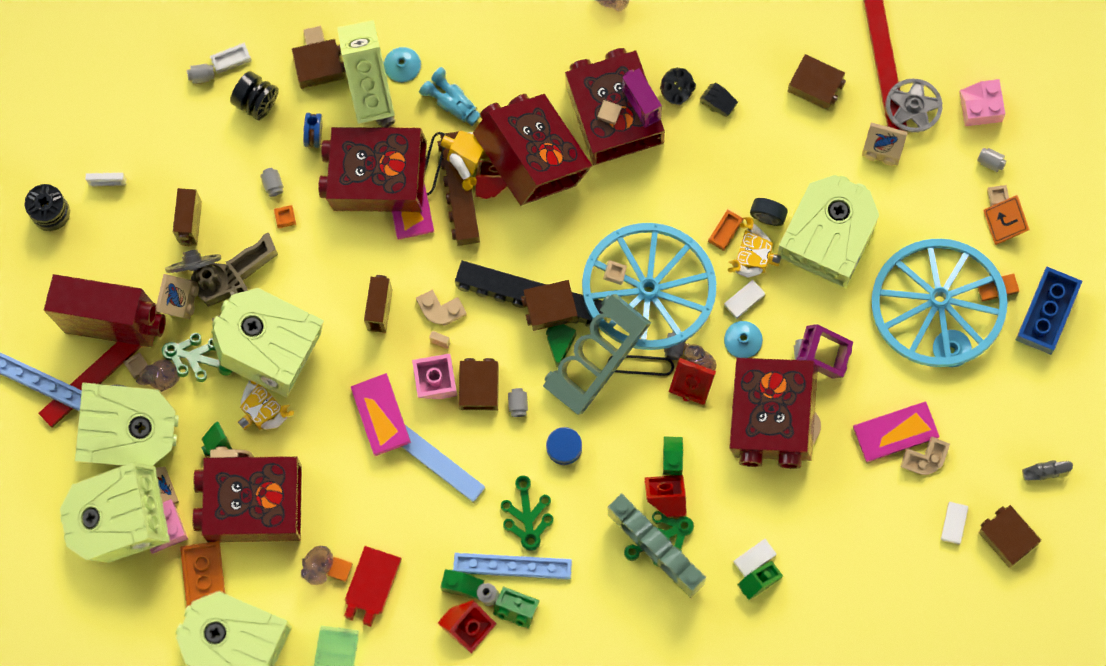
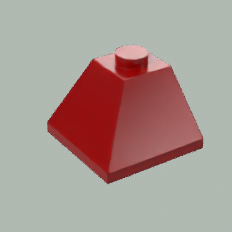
[475,160,507,199]
[644,475,687,517]
[437,600,497,653]

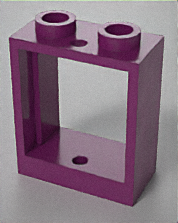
[622,68,662,128]
[796,324,854,379]

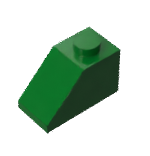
[546,324,577,367]
[201,421,232,457]
[663,436,683,475]
[737,561,783,600]
[440,569,484,600]

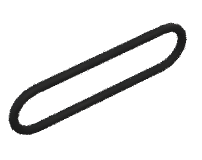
[425,132,446,195]
[607,355,674,376]

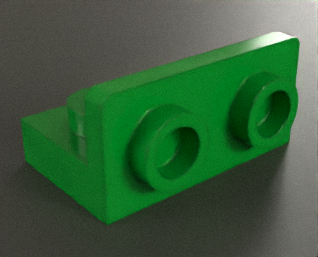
[493,586,540,629]

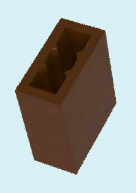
[291,39,346,89]
[787,54,847,110]
[172,188,202,246]
[364,275,393,333]
[521,280,578,331]
[459,358,499,410]
[978,505,1042,569]

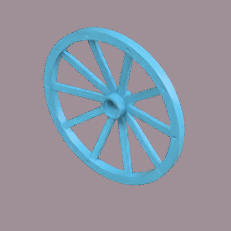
[582,223,716,350]
[872,239,1007,367]

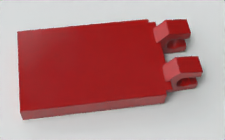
[344,546,402,627]

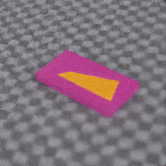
[392,182,435,240]
[350,373,411,456]
[853,401,940,463]

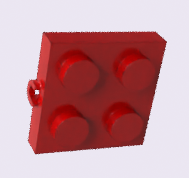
[669,358,716,406]

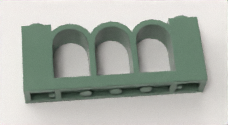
[543,294,651,415]
[607,493,706,598]

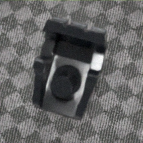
[699,82,738,117]

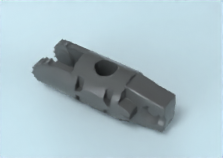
[1022,460,1074,481]

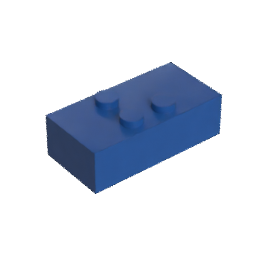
[1015,266,1083,355]

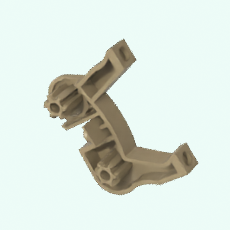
[191,232,278,321]

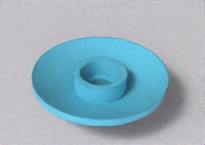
[384,47,421,82]
[724,321,763,358]
[933,330,972,367]

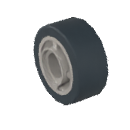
[750,198,788,226]

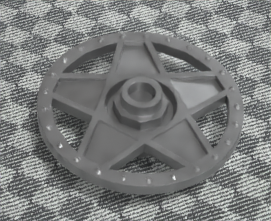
[886,78,943,133]
[165,249,222,273]

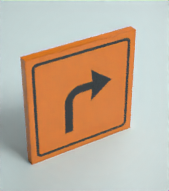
[983,195,1030,245]

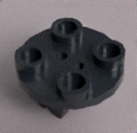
[660,67,696,105]

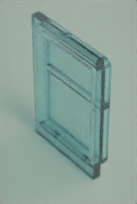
[314,625,359,666]

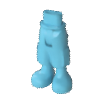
[419,67,480,126]

